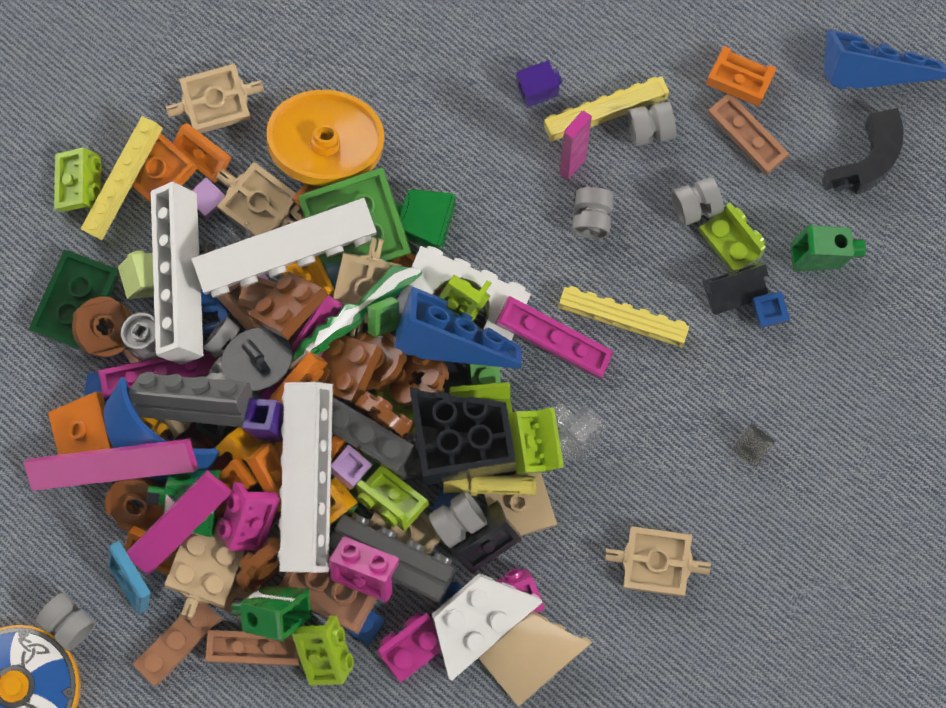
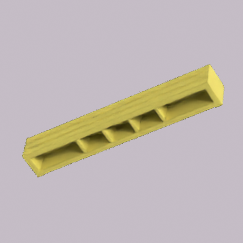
[544,76,669,142]
[81,116,163,240]
[559,286,690,348]

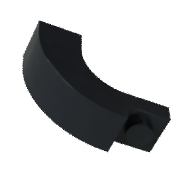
[822,108,904,195]

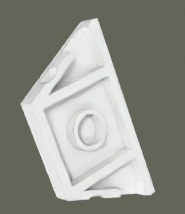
[432,573,542,681]

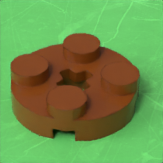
[72,297,131,357]
[355,332,407,391]
[390,355,449,409]
[354,391,415,440]
[105,477,164,532]
[236,535,281,592]

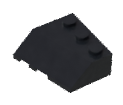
[409,387,516,485]

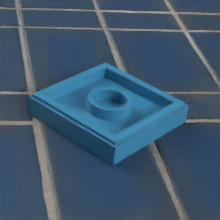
[107,541,151,614]

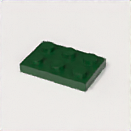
[28,249,120,352]

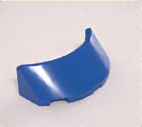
[104,377,219,484]

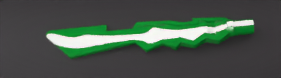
[289,265,422,371]

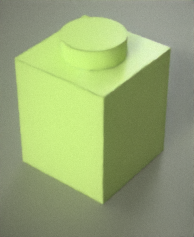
[118,250,154,299]

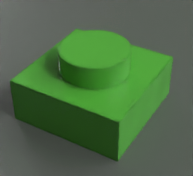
[368,297,399,337]
[467,364,501,386]

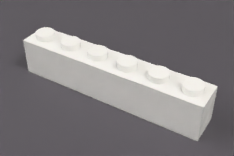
[151,182,204,365]
[191,198,376,298]
[278,382,333,572]

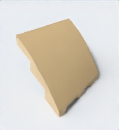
[479,611,592,707]

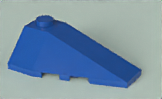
[824,29,946,89]
[395,286,522,369]

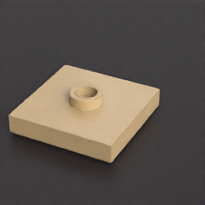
[484,473,557,536]

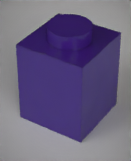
[516,60,562,108]
[242,398,284,442]

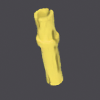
[443,475,536,497]

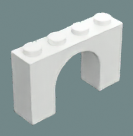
[397,246,531,340]

